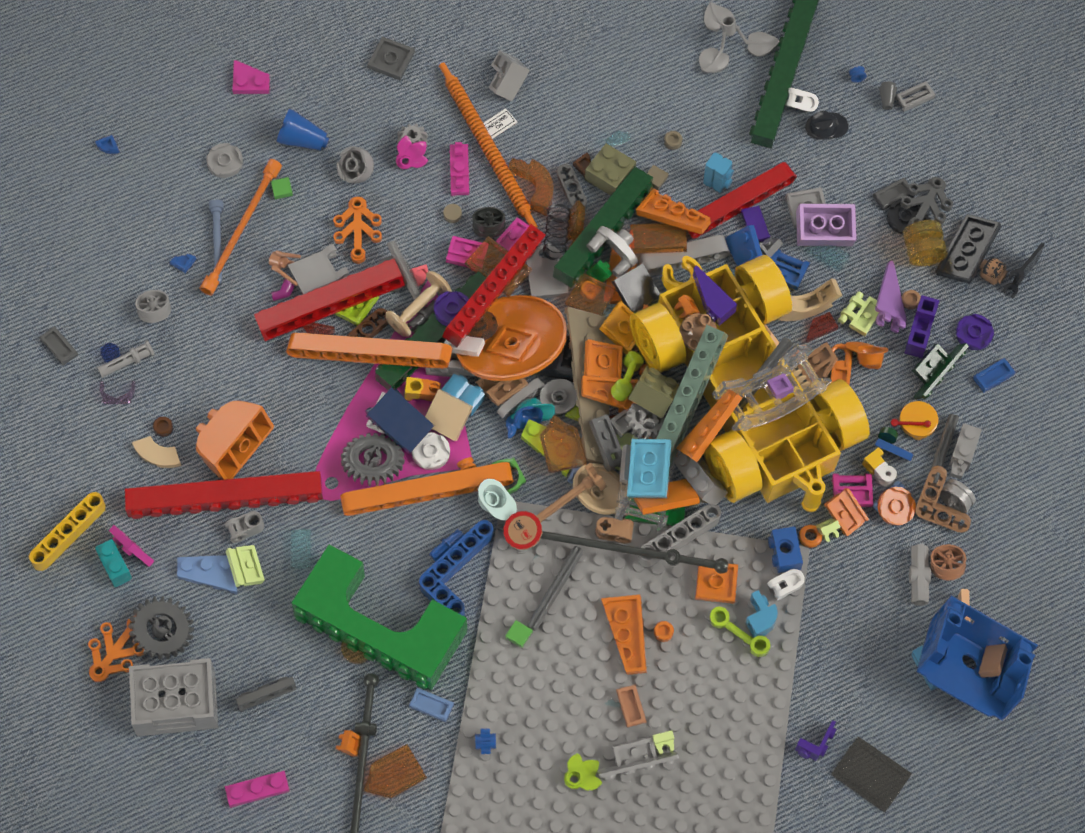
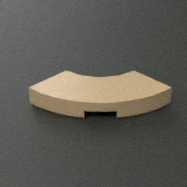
[132,436,181,468]

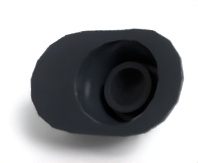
[805,111,849,140]

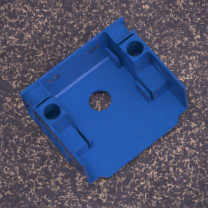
[916,596,1038,721]

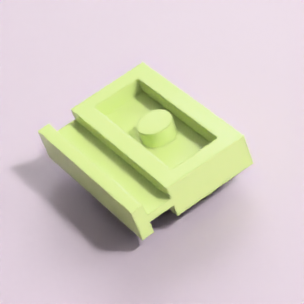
[226,545,265,587]

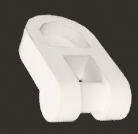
[785,88,818,112]
[767,569,805,601]

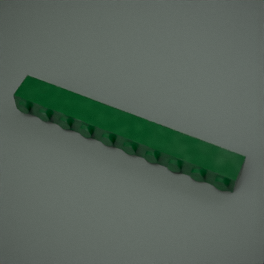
[749,0,819,149]

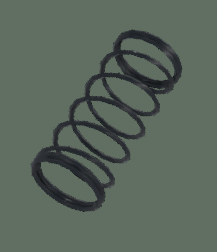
[543,204,571,260]

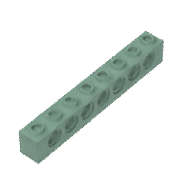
[656,325,729,470]

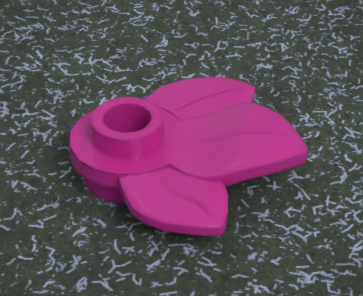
[396,135,428,169]

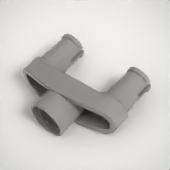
[586,226,638,278]

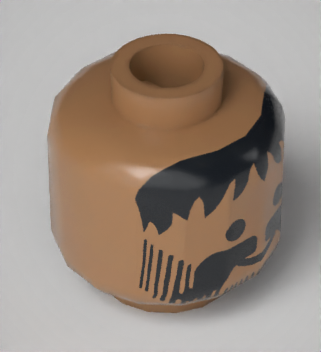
[979,257,1008,285]

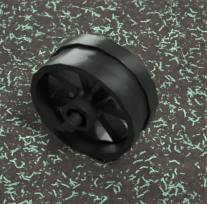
[472,207,506,238]

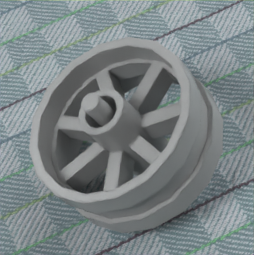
[135,290,171,323]
[940,479,976,513]

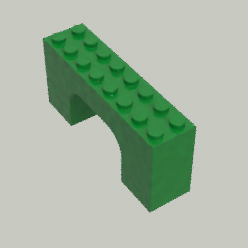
[292,544,467,691]

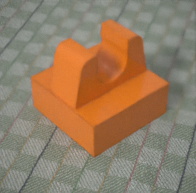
[674,295,700,319]
[336,730,361,757]

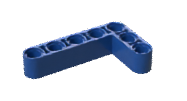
[419,520,493,616]

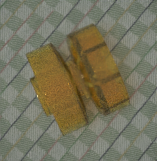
[903,220,948,267]

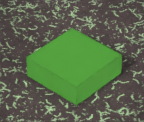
[271,177,293,199]
[505,620,533,648]

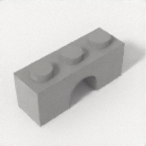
[673,453,728,506]

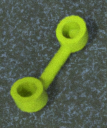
[611,351,644,401]
[710,606,770,657]

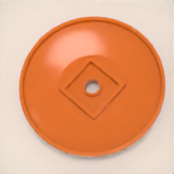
[456,295,567,381]

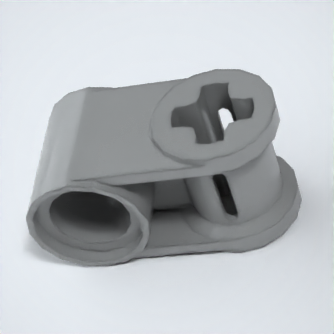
[225,511,265,543]

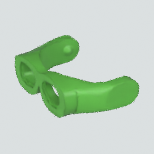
[492,457,526,494]

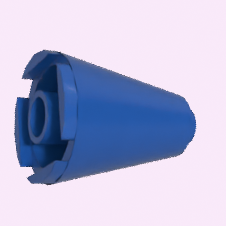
[276,109,329,150]

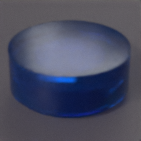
[100,343,120,363]

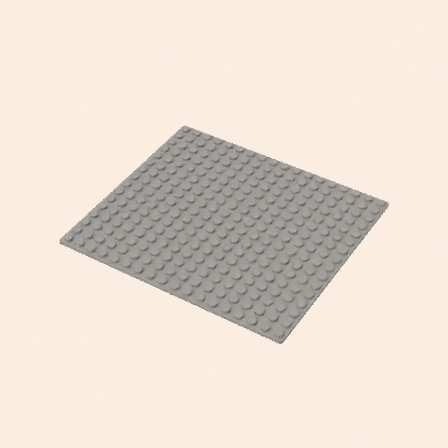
[441,501,810,833]

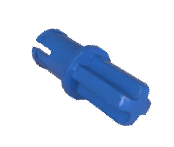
[429,529,464,561]

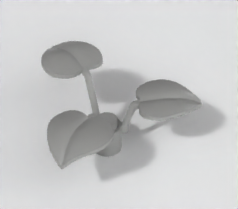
[699,2,779,73]

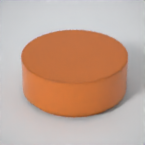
[654,621,674,642]

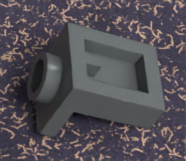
[759,238,783,258]

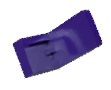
[795,720,837,761]

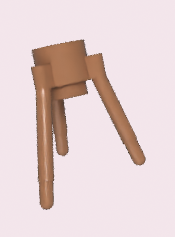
[269,250,301,286]

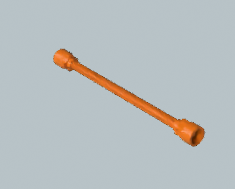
[199,159,282,296]

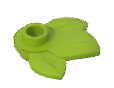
[564,753,602,791]

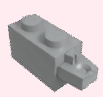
[949,423,982,479]

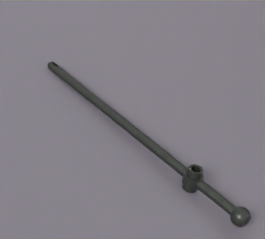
[497,524,729,574]
[350,673,379,833]

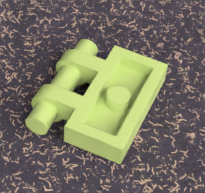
[838,291,879,336]

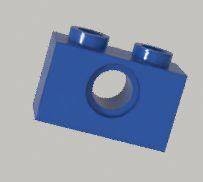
[768,527,803,573]

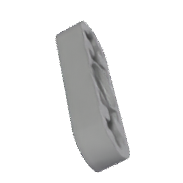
[497,378,545,420]

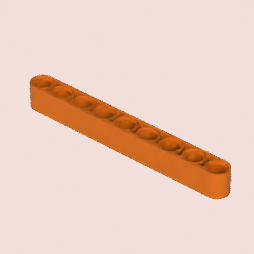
[286,333,452,369]
[340,462,514,516]

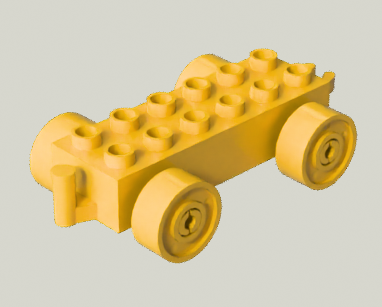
[630,255,870,512]

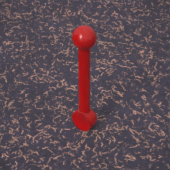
[890,419,931,428]

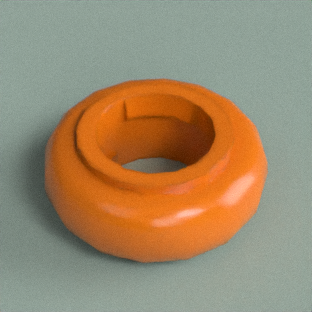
[798,525,823,548]

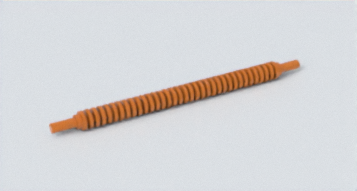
[439,62,538,228]

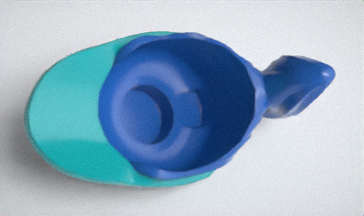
[506,398,555,438]

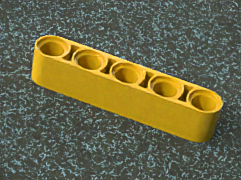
[29,492,106,571]

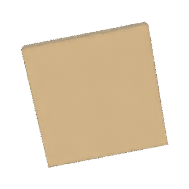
[425,389,473,441]

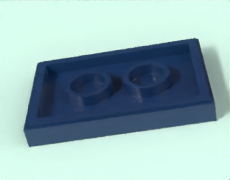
[366,387,435,454]

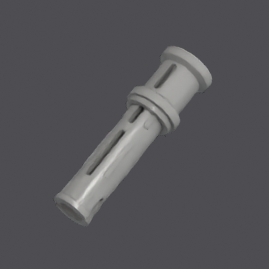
[97,340,155,378]

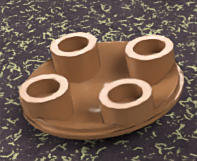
[680,313,717,351]

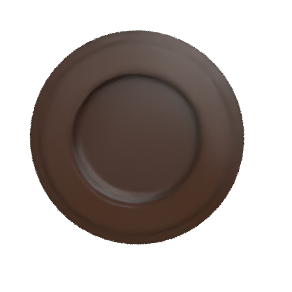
[153,417,173,437]

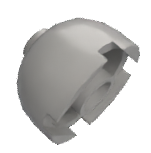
[337,146,374,184]

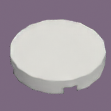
[412,432,450,470]

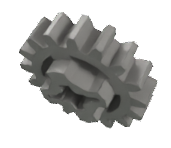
[625,403,666,439]

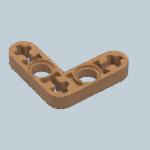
[915,466,971,533]

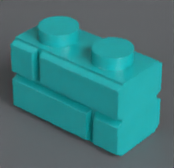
[95,539,132,588]

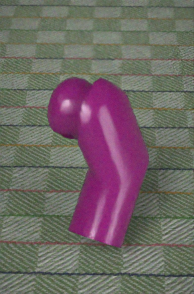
[271,279,294,301]

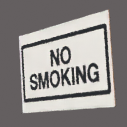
[484,108,517,139]

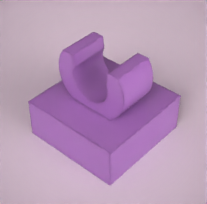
[767,373,794,400]

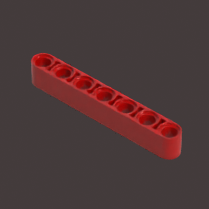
[687,162,797,239]

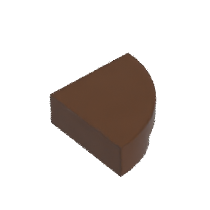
[573,152,591,178]

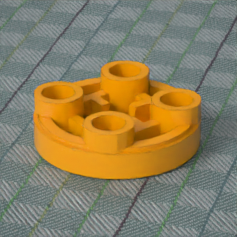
[899,401,938,440]

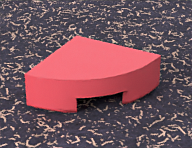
[409,264,428,287]

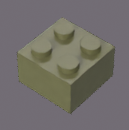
[585,143,636,196]
[628,366,680,418]

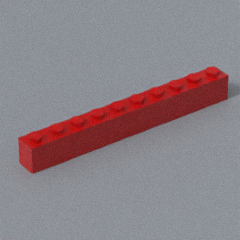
[125,471,323,519]

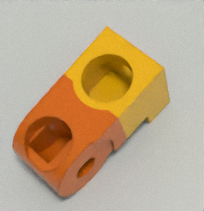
[404,377,441,401]

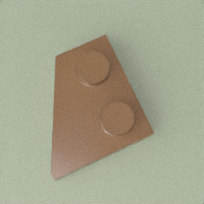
[796,342,838,391]

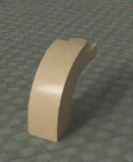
[778,279,842,321]

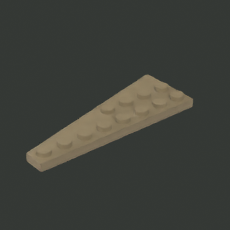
[565,306,616,464]

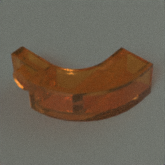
[509,158,554,216]

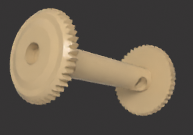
[386,271,452,337]

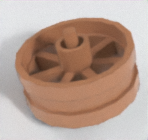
[930,544,966,581]

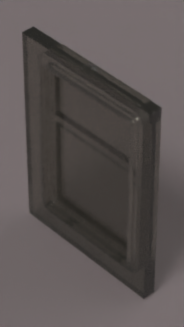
[831,736,912,813]

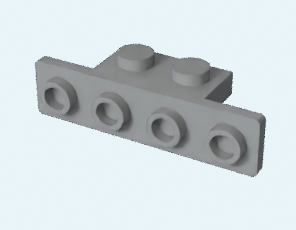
[597,736,679,780]

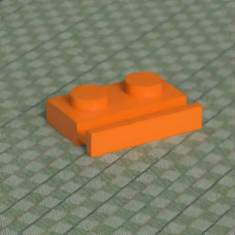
[824,488,869,536]

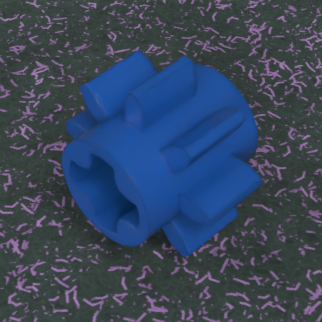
[475,728,496,754]

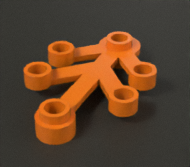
[333,197,382,264]
[88,616,144,682]

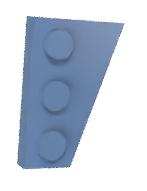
[177,555,237,594]

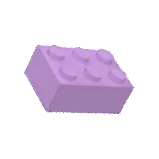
[796,204,856,246]

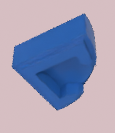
[95,135,120,154]
[170,254,196,273]

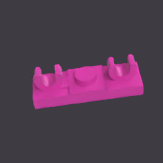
[450,142,469,196]

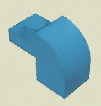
[745,590,778,638]

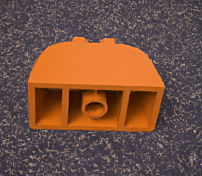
[196,401,274,480]

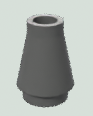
[879,81,897,110]

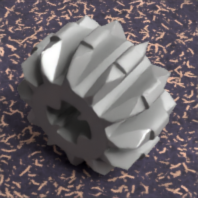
[397,123,428,146]

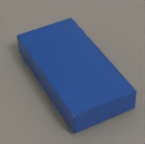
[973,358,1016,393]
[875,439,914,461]

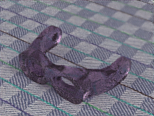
[100,381,136,404]

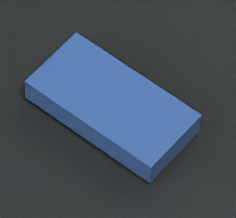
[409,688,454,722]

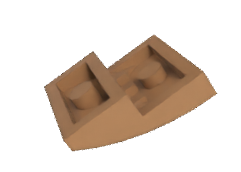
[476,378,528,406]

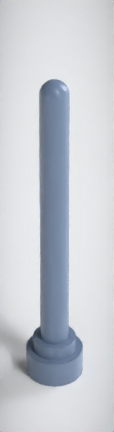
[209,200,224,284]

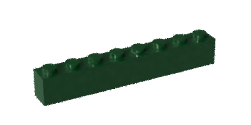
[553,167,654,288]
[375,271,486,390]

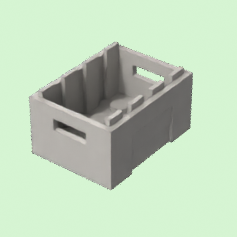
[129,658,218,737]

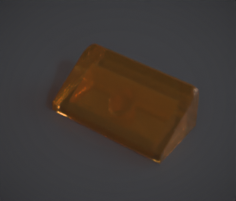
[566,200,586,241]

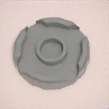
[206,143,243,178]

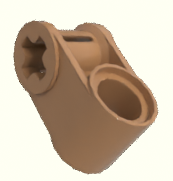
[595,517,634,544]

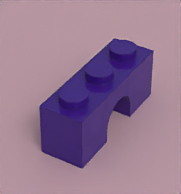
[904,295,940,358]

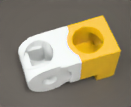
[862,447,897,487]

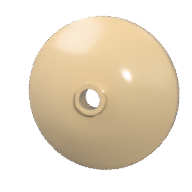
[573,463,628,515]

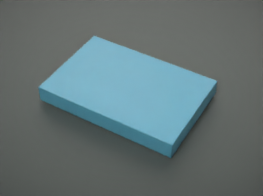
[627,439,671,498]

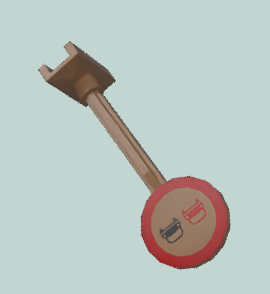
[504,462,607,550]

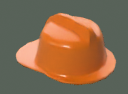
[845,342,889,369]

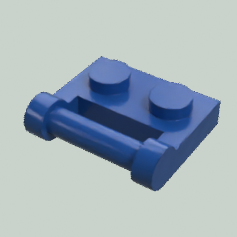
[771,249,810,290]

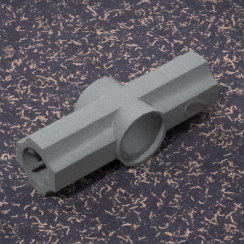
[909,544,931,606]

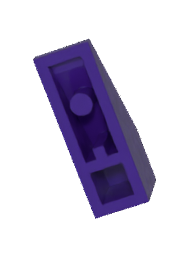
[693,265,737,326]

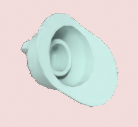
[478,479,517,520]

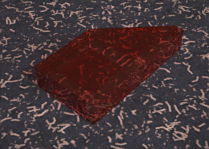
[806,312,838,343]
[302,322,335,335]

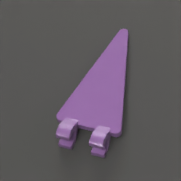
[875,260,907,333]

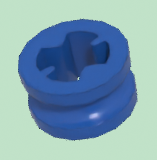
[849,66,867,83]

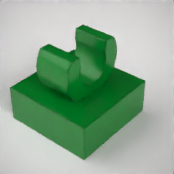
[586,260,613,285]

